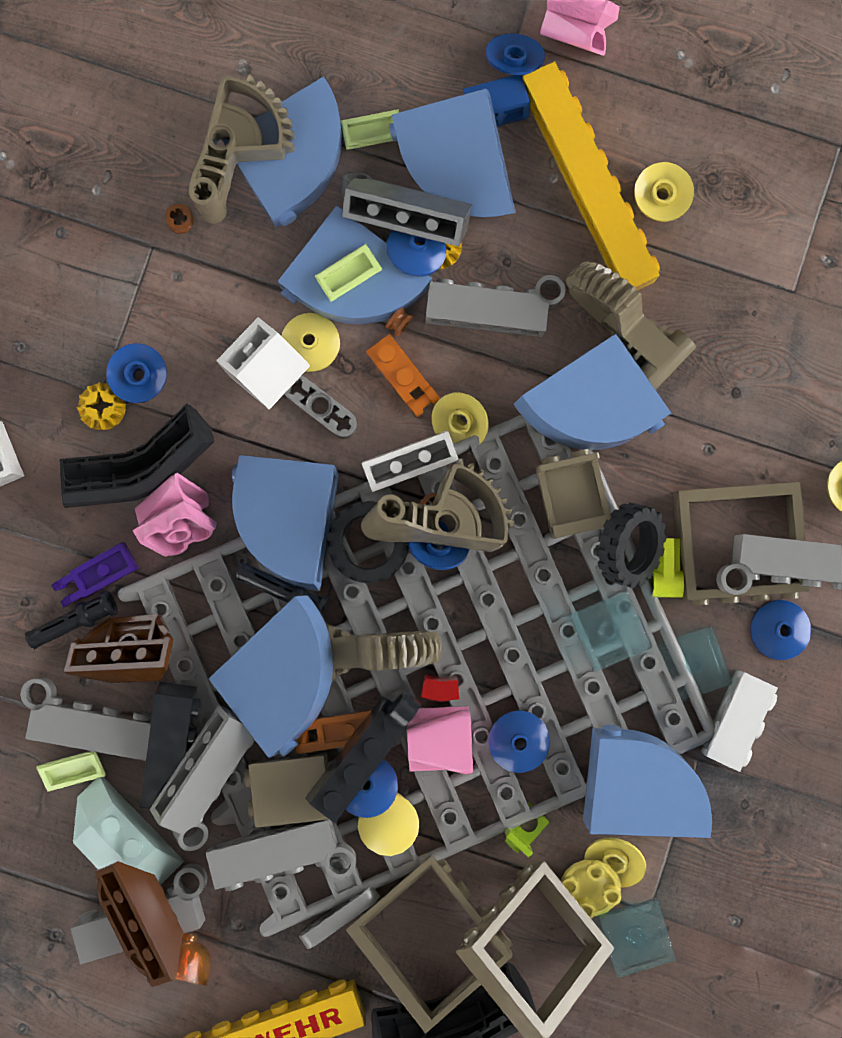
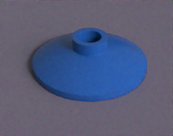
[486,33,545,75]
[386,230,446,277]
[106,343,167,403]
[408,521,470,570]
[750,600,811,660]
[488,710,550,773]
[346,759,398,818]

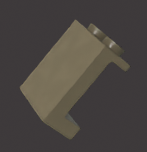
[535,449,611,539]
[244,751,328,828]

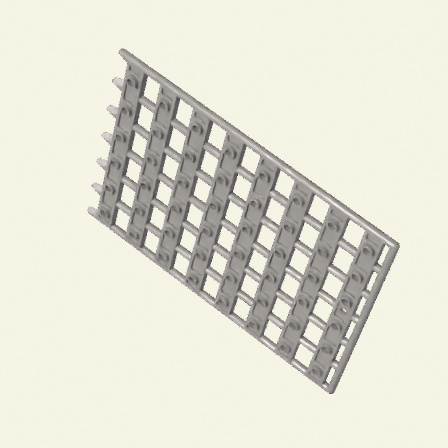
[117,415,715,937]

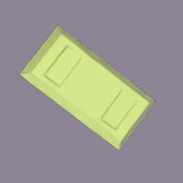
[341,109,399,150]
[314,244,382,302]
[36,751,106,792]

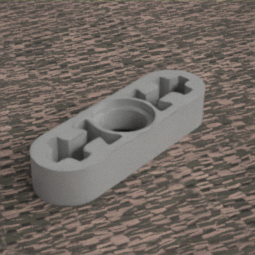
[284,375,357,438]
[298,886,380,949]

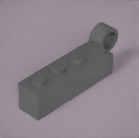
[341,172,472,247]

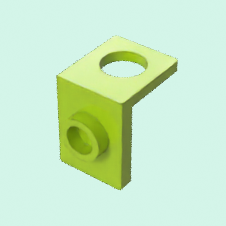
[504,801,549,857]

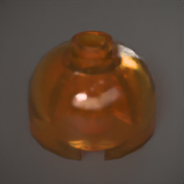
[175,933,212,986]

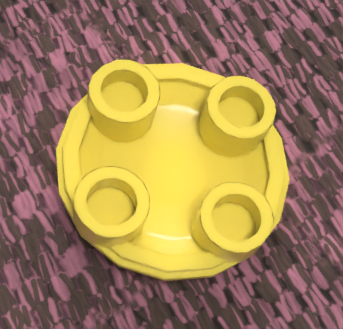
[358,793,419,856]
[561,860,621,919]

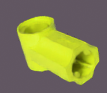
[650,538,684,598]

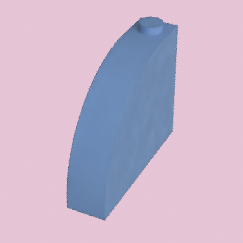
[222,76,342,228]
[389,89,516,217]
[278,206,432,325]
[513,334,671,450]
[232,455,339,591]
[209,595,333,758]
[583,725,712,838]

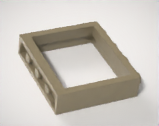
[672,482,810,606]
[346,855,513,1033]
[455,861,615,1038]

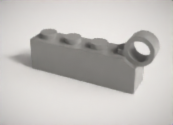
[425,275,565,338]
[716,534,842,595]
[20,677,152,761]
[150,705,255,851]
[206,819,357,891]
[70,863,208,964]

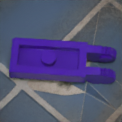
[51,542,140,607]

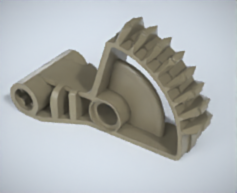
[189,75,295,224]
[566,261,696,390]
[361,458,515,552]
[325,623,442,680]

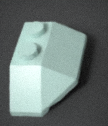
[73,777,184,884]

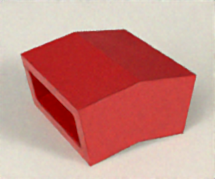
[421,675,460,702]

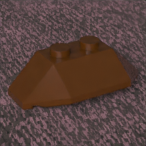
[64,614,174,683]
[95,861,183,987]

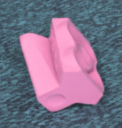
[540,0,620,56]
[132,473,217,557]
[407,706,473,774]

